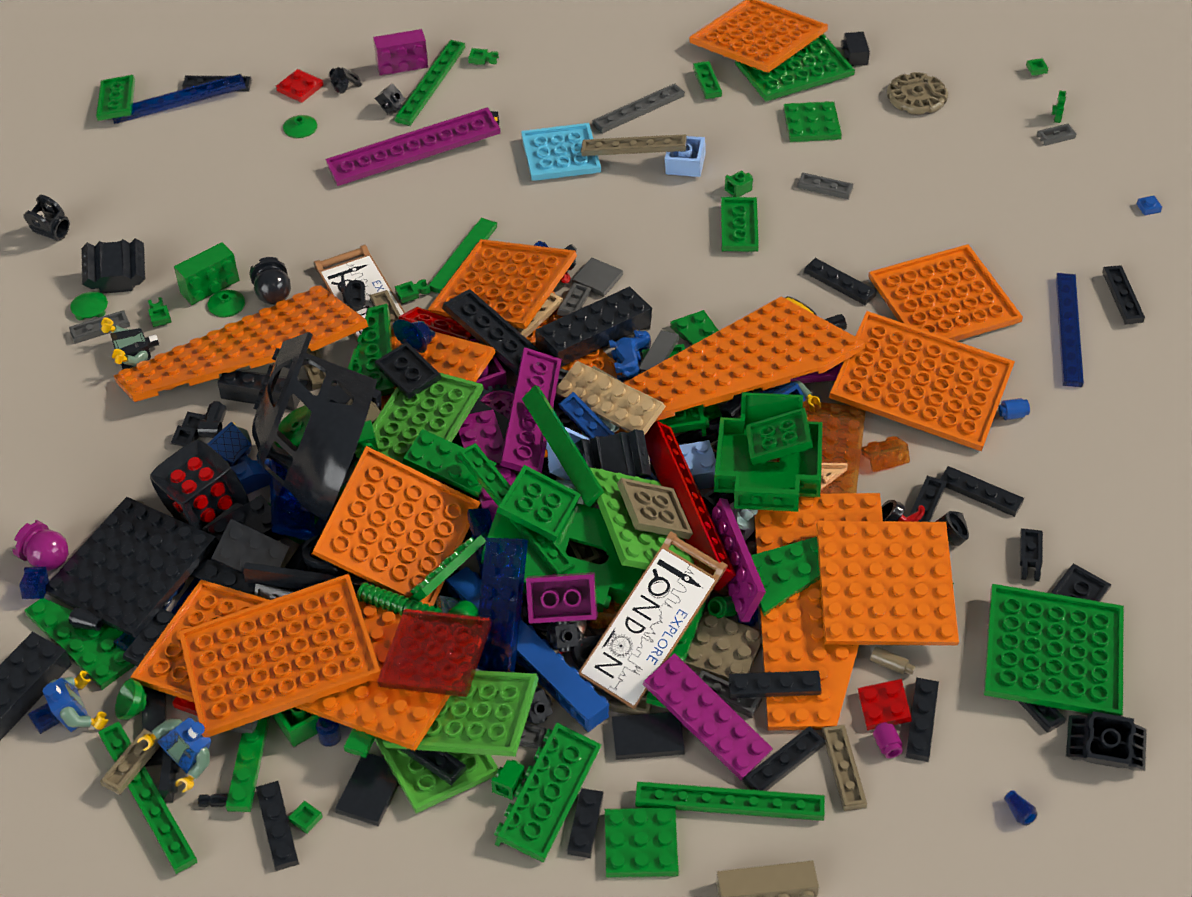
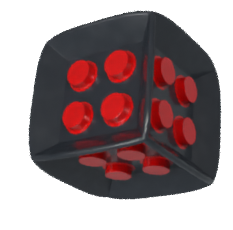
[150,440,249,534]

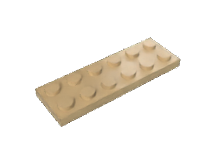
[556,361,666,435]

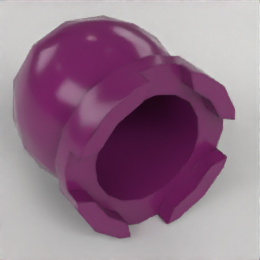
[12,520,69,572]

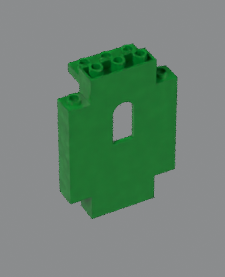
[714,392,823,512]
[481,503,646,616]

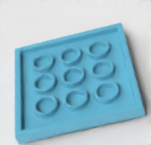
[521,123,601,181]

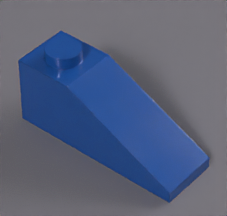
[230,459,288,494]

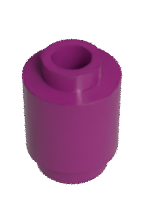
[873,723,903,759]

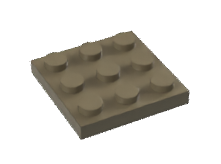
[617,478,693,539]
[685,611,762,682]

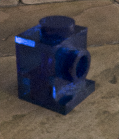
[19,567,49,599]

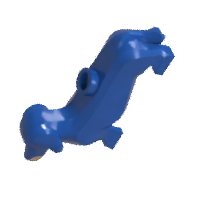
[609,330,651,382]

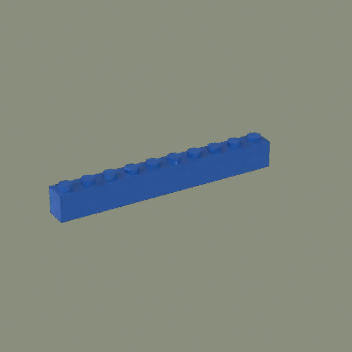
[446,567,609,732]

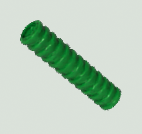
[357,582,442,625]

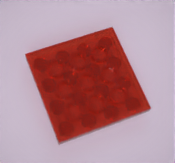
[377,609,492,697]

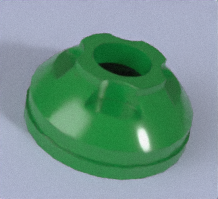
[115,679,147,720]

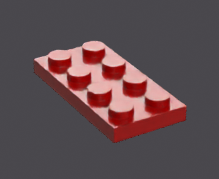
[398,307,474,340]

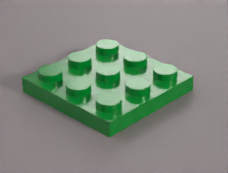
[783,101,842,142]
[746,407,813,465]
[496,465,581,542]
[605,808,679,878]

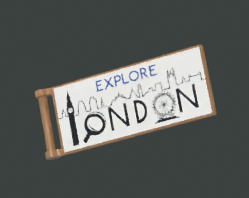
[314,244,405,342]
[578,531,728,709]

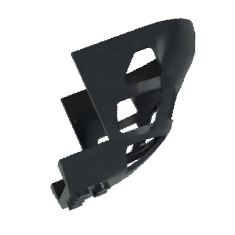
[252,332,377,521]

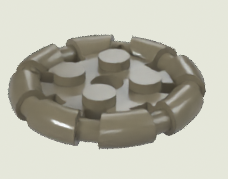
[887,72,948,115]

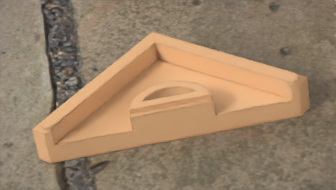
[821,463,848,490]

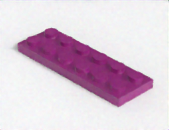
[710,498,766,622]
[643,653,773,781]

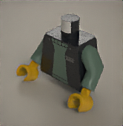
[101,318,159,370]

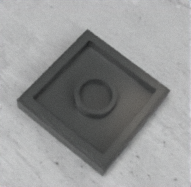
[572,257,623,297]

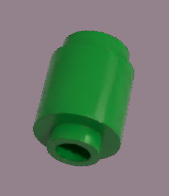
[708,595,737,618]

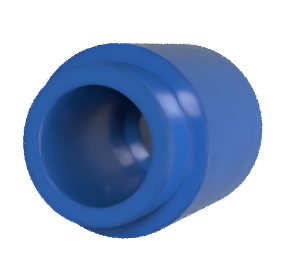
[998,398,1030,420]

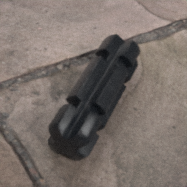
[198,793,229,807]

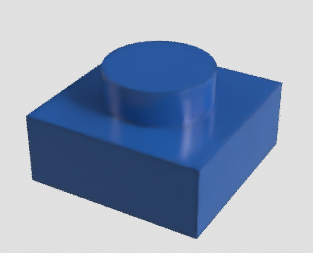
[1137,195,1162,216]

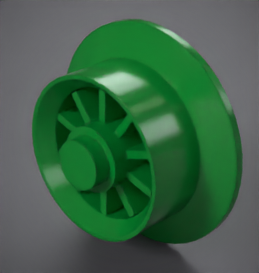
[274,406,311,449]

